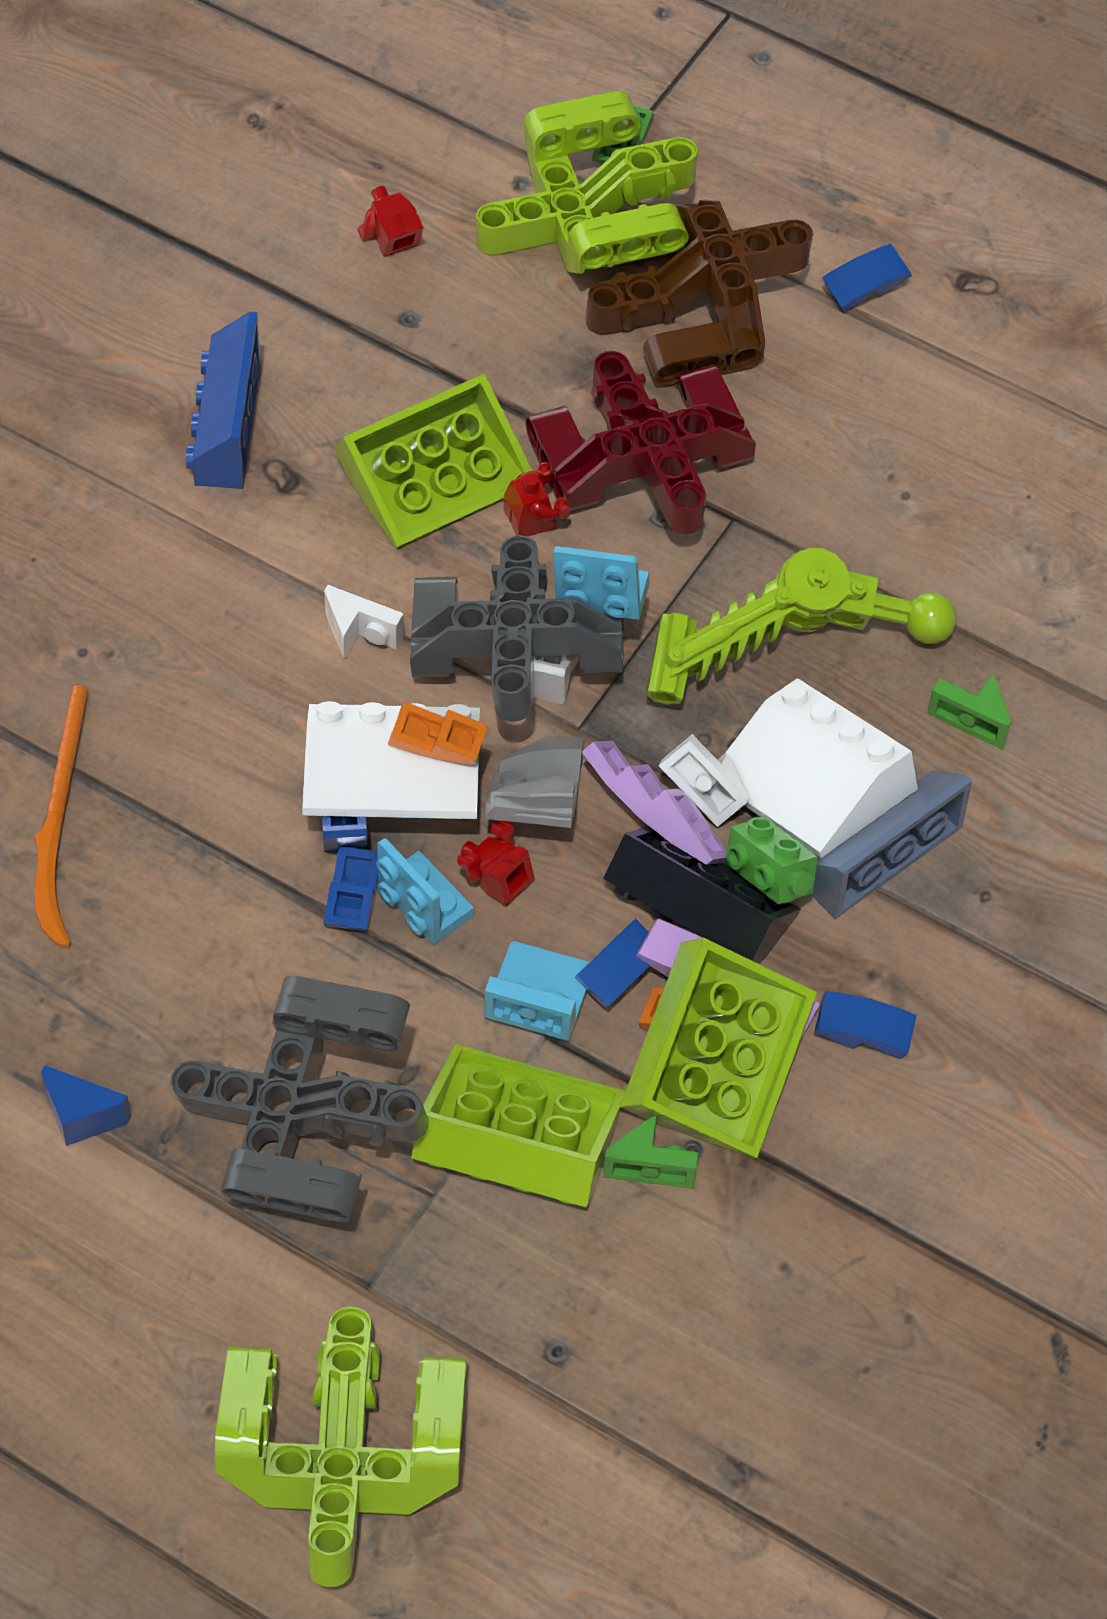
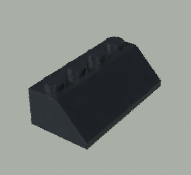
[603,826,801,963]

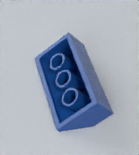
[186,312,261,489]

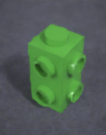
[726,816,818,904]

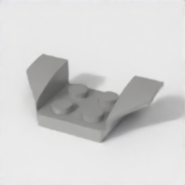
[485,737,584,828]

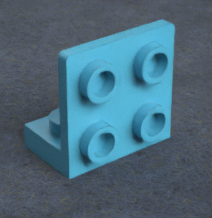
[553,546,650,620]
[376,838,474,945]
[484,941,589,1041]

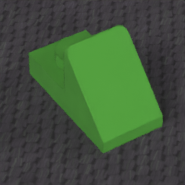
[927,674,1011,750]
[603,1116,698,1189]

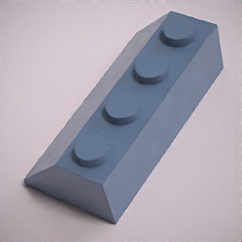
[810,771,972,919]

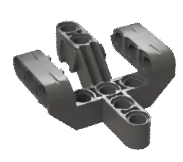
[410,535,624,722]
[171,976,429,1222]

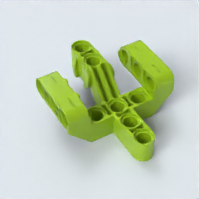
[476,91,698,274]
[215,1307,467,1587]

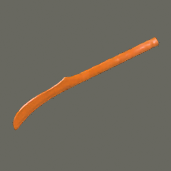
[34,685,88,949]

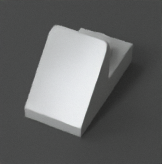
[324,585,404,658]
[533,655,579,704]
[659,734,750,827]

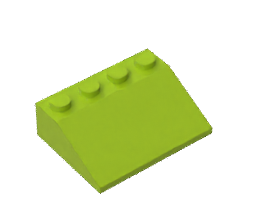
[333,373,533,548]
[620,938,817,1159]
[411,1044,625,1207]

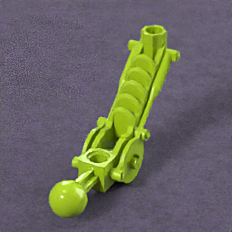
[645,548,957,705]

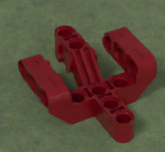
[525,351,756,534]

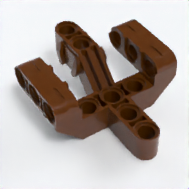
[586,199,813,386]

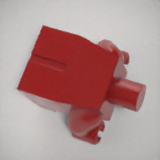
[357,186,424,257]
[504,462,570,537]
[457,820,535,906]

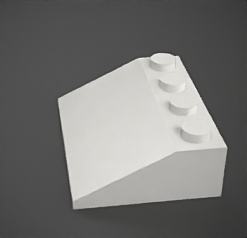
[726,678,918,858]
[302,701,480,819]

